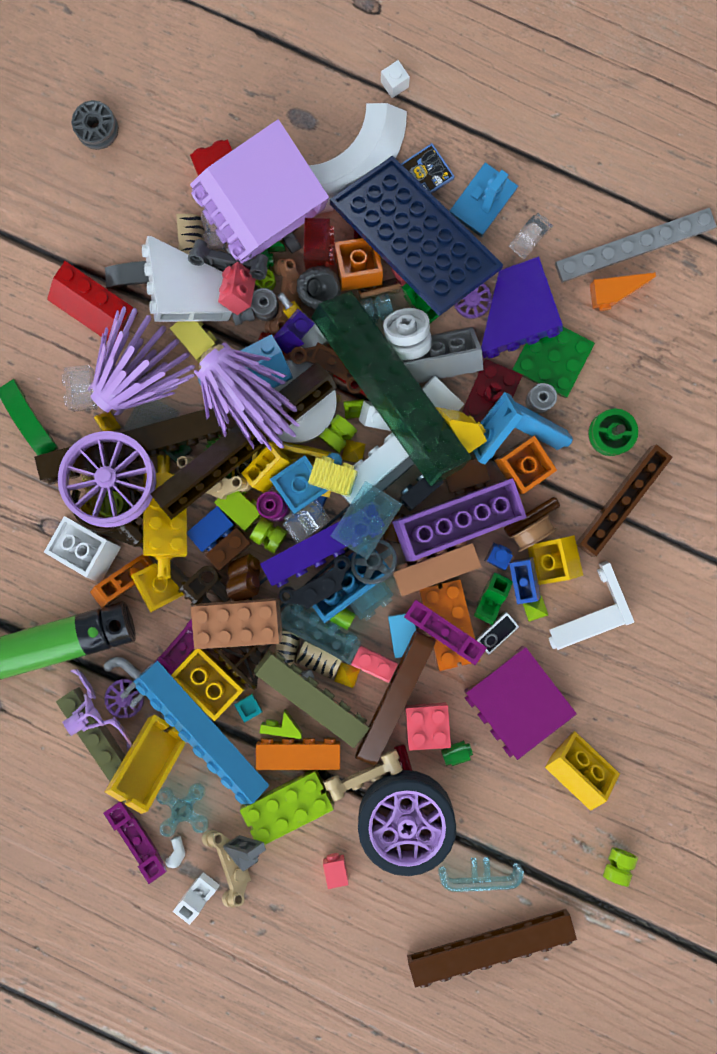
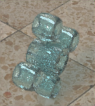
[156,783,209,837]

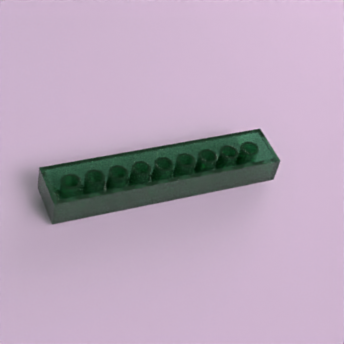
[311,291,472,486]

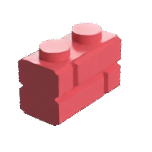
[351,645,398,683]

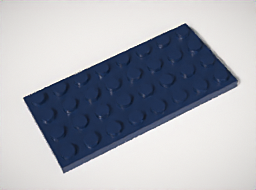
[330,156,503,316]

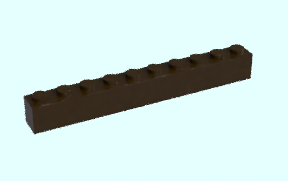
[151,362,337,520]
[34,408,240,485]

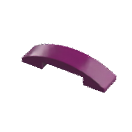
[404,600,487,665]
[155,619,194,675]
[103,802,167,884]

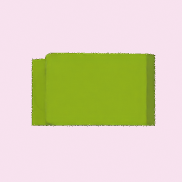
[260,709,303,739]

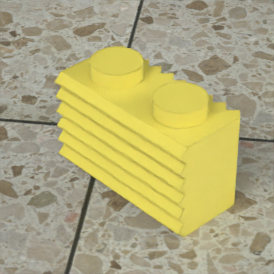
[308,456,358,497]

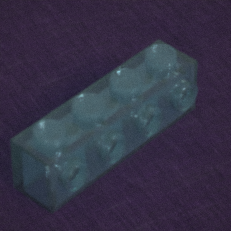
[281,603,361,665]

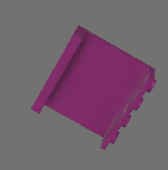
[464,646,577,760]

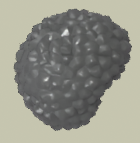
[296,265,341,311]

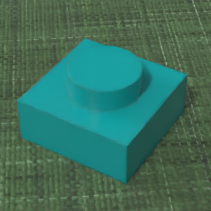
[234,693,263,723]

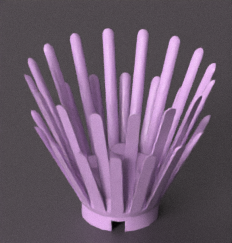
[88,306,195,416]

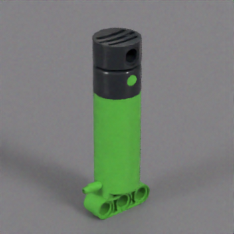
[0,601,136,680]

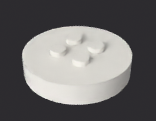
[272,360,337,444]

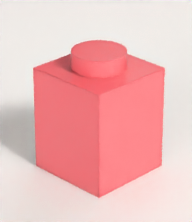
[323,853,349,889]

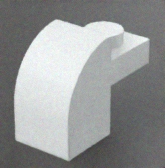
[173,872,220,925]

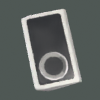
[475,612,519,655]

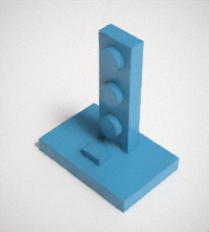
[449,162,518,237]

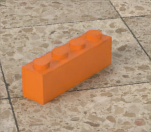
[256,738,340,770]

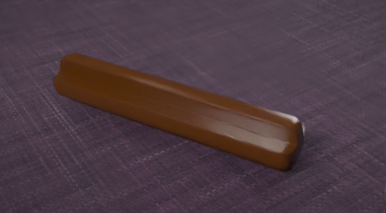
[504,497,560,537]

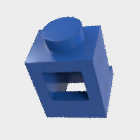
[484,542,513,570]

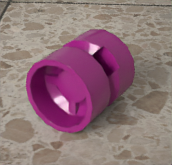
[256,491,290,522]

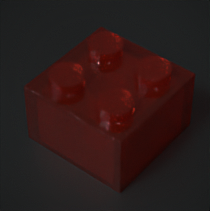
[303,218,335,271]

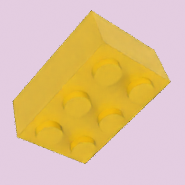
[171,649,246,721]

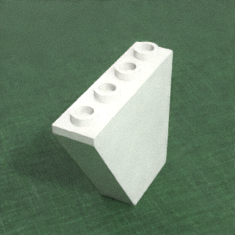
[142,236,232,322]

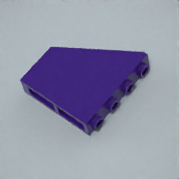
[481,257,563,358]

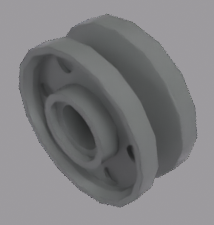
[71,100,119,150]

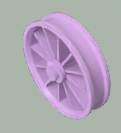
[58,431,156,527]

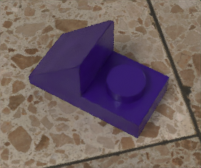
[274,309,315,354]

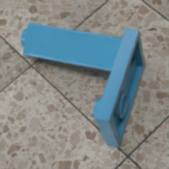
[473,392,573,465]

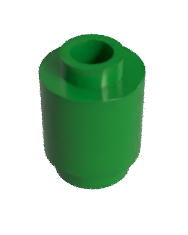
[441,740,473,766]

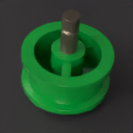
[588,408,639,456]

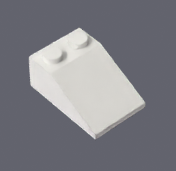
[44,516,121,583]

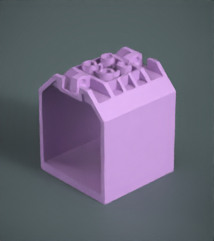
[190,119,329,264]

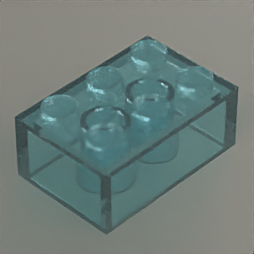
[330,481,402,560]

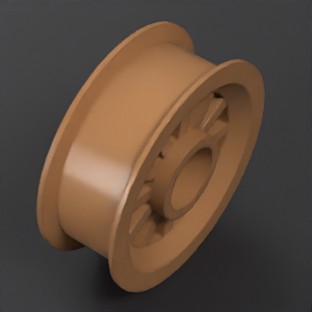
[510,514,558,552]

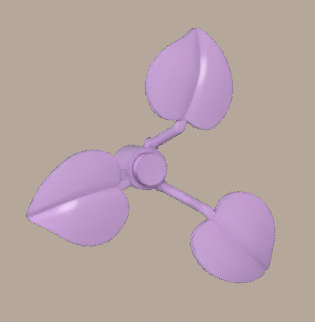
[62,669,132,751]

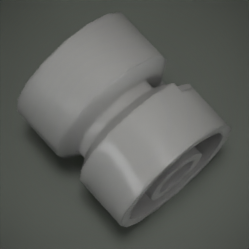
[251,288,279,321]
[526,383,557,414]

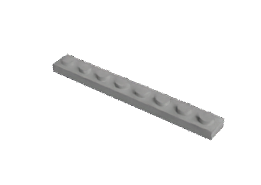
[555,208,717,283]

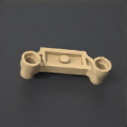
[177,455,251,500]
[323,749,403,801]
[202,830,251,908]

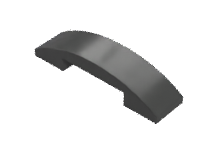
[105,261,149,289]

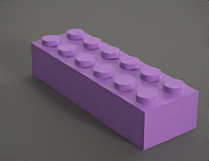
[392,478,527,561]

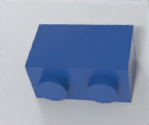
[187,506,236,552]
[509,557,541,604]

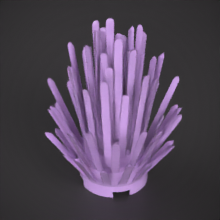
[194,343,300,451]

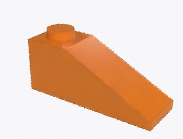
[590,272,656,311]
[90,554,153,608]

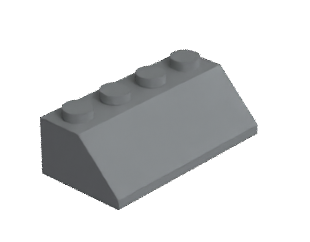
[396,327,483,386]

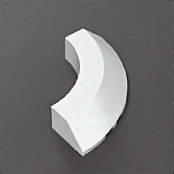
[309,103,407,214]

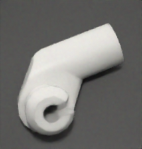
[166,836,186,869]

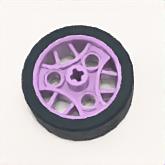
[358,770,456,876]

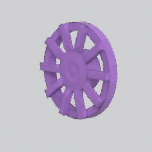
[454,283,492,319]
[104,679,144,718]

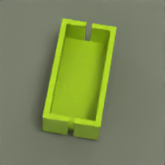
[240,770,334,845]

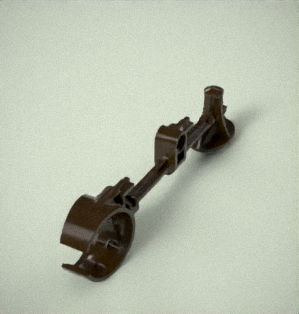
[71,470,272,690]

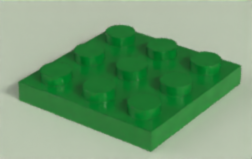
[512,327,595,398]

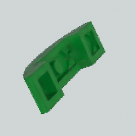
[0,379,58,455]

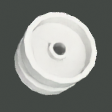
[383,308,432,360]

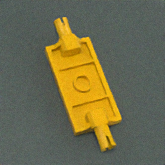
[143,455,187,579]

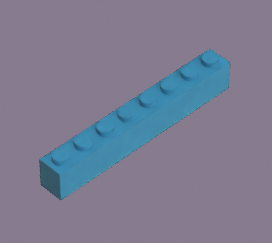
[133,661,269,805]

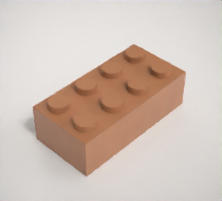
[393,541,482,596]
[191,598,283,649]

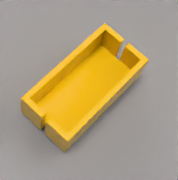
[105,714,186,814]

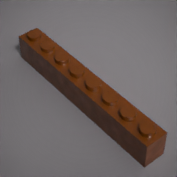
[407,909,577,988]

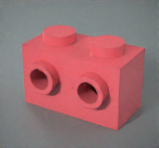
[218,262,256,315]

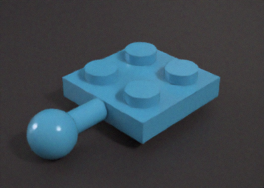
[270,453,342,514]

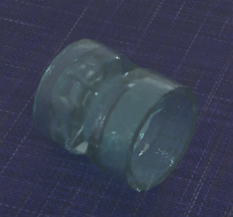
[359,293,393,326]

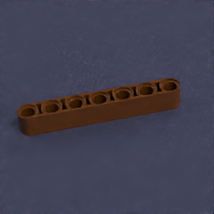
[355,631,436,767]

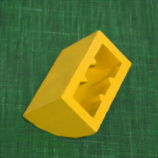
[241,443,293,493]

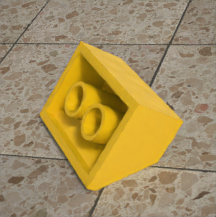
[545,731,620,811]

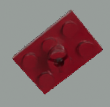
[462,359,523,423]

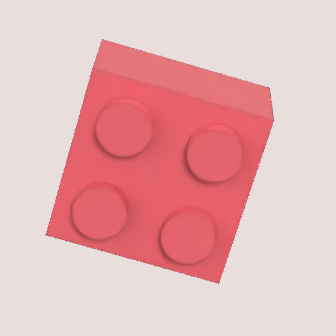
[405,702,451,751]

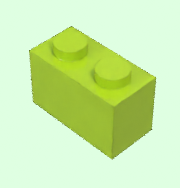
[214,491,261,532]

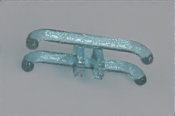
[438,857,524,892]

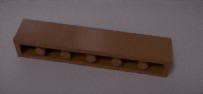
[576,444,673,557]

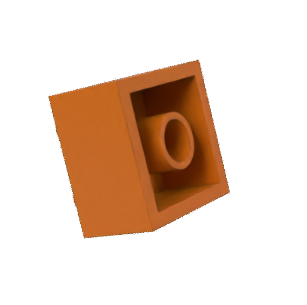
[334,238,383,291]
[494,436,557,494]

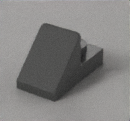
[223,835,266,871]

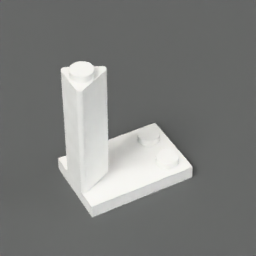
[548,561,634,650]

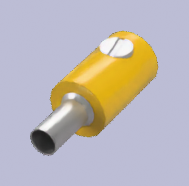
[277,292,307,319]

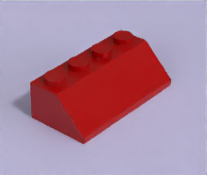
[47,261,138,344]

